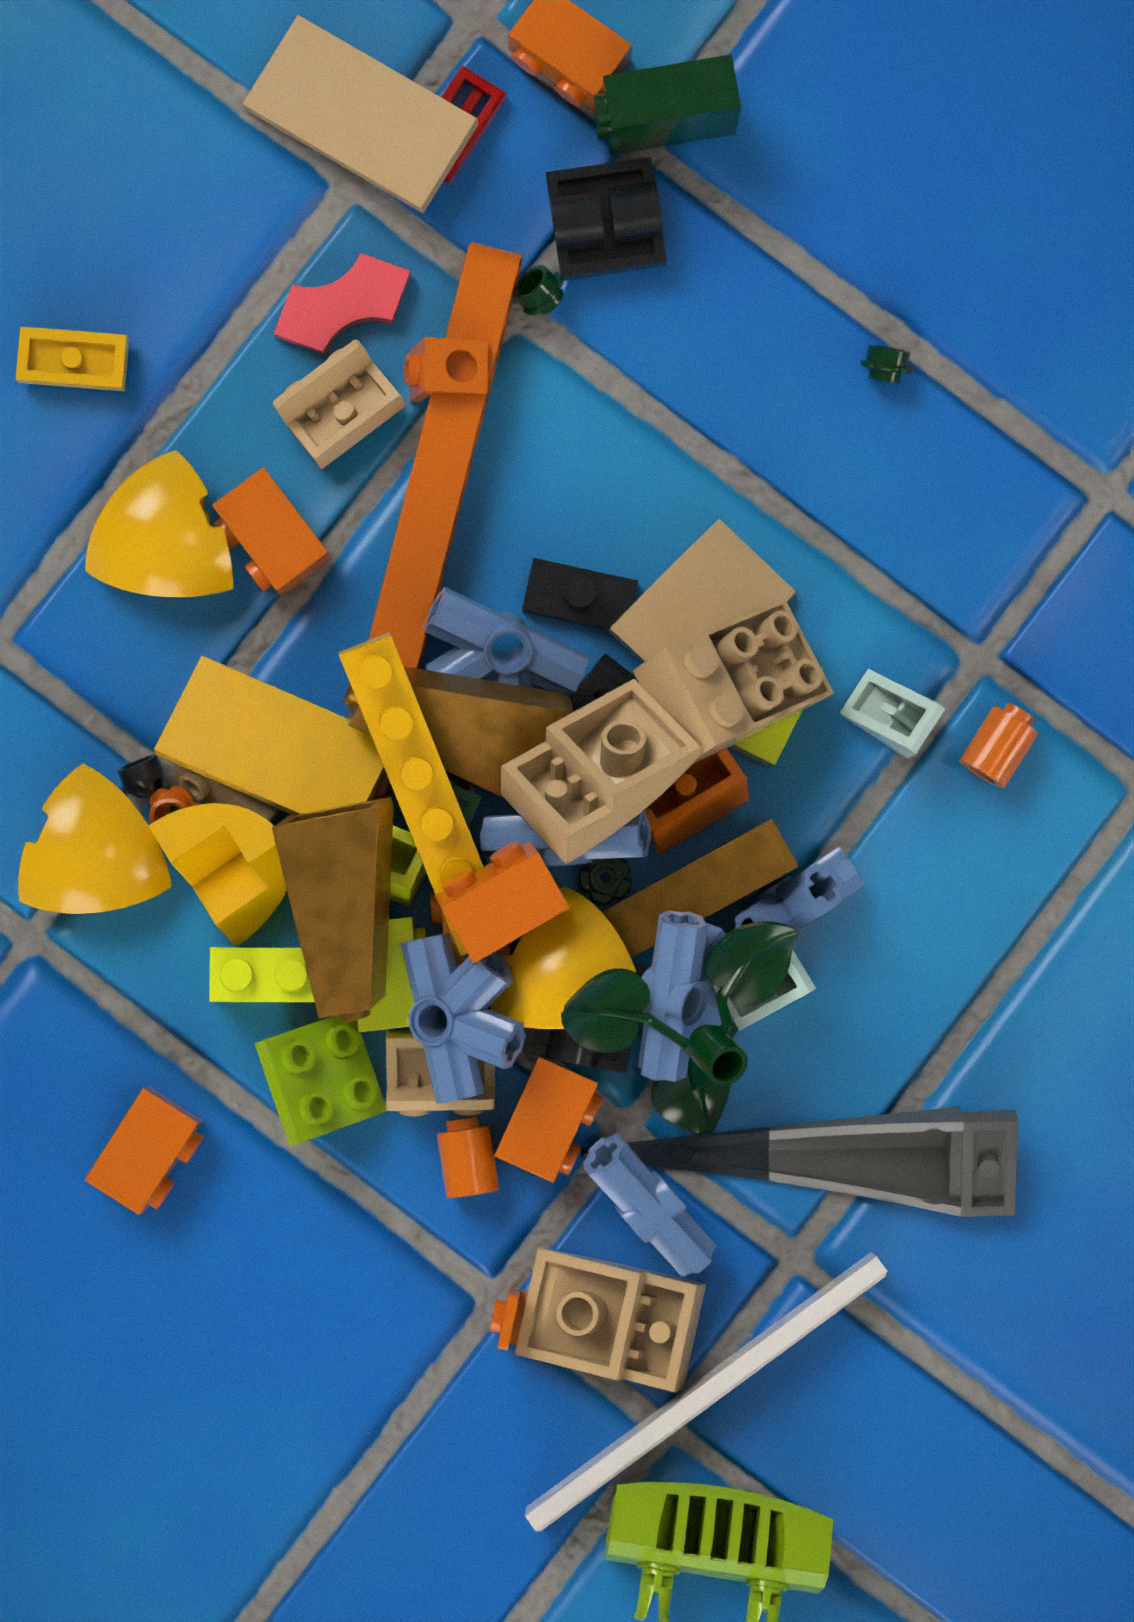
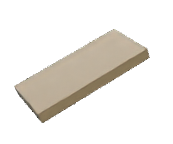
[242,15,479,213]

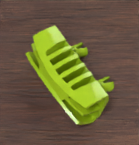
[604,1482,833,1622]

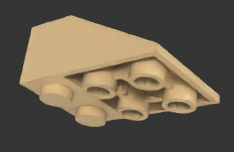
[633,598,834,763]

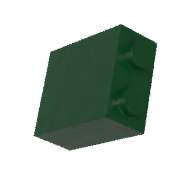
[593,54,741,156]

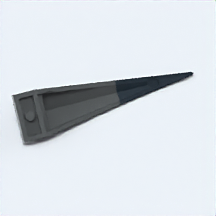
[581,1106,1018,1217]

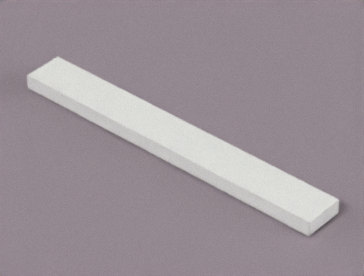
[525,1252,888,1532]

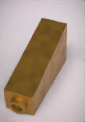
[343,666,574,798]
[272,797,394,1022]
[602,819,799,958]

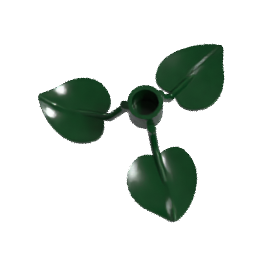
[561,921,799,1135]

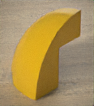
[85,450,233,597]
[18,763,172,914]
[148,803,287,947]
[491,887,644,1029]

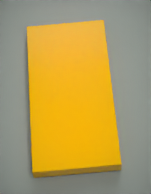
[154,656,385,815]

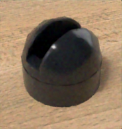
[117,754,164,799]

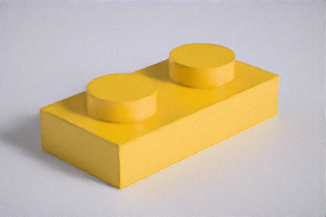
[16,326,129,391]

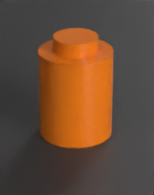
[959,703,1039,789]
[436,1116,500,1198]

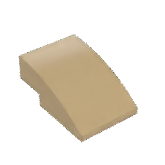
[609,519,796,664]
[500,679,702,864]
[515,1248,706,1392]

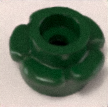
[514,265,563,316]
[860,345,913,383]
[579,858,632,905]

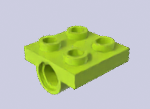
[254,1015,387,1147]

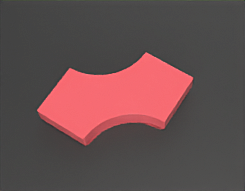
[274,253,411,355]

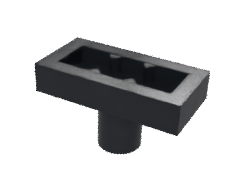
[522,558,638,631]

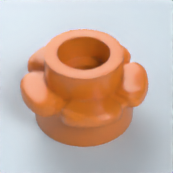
[149,786,199,823]

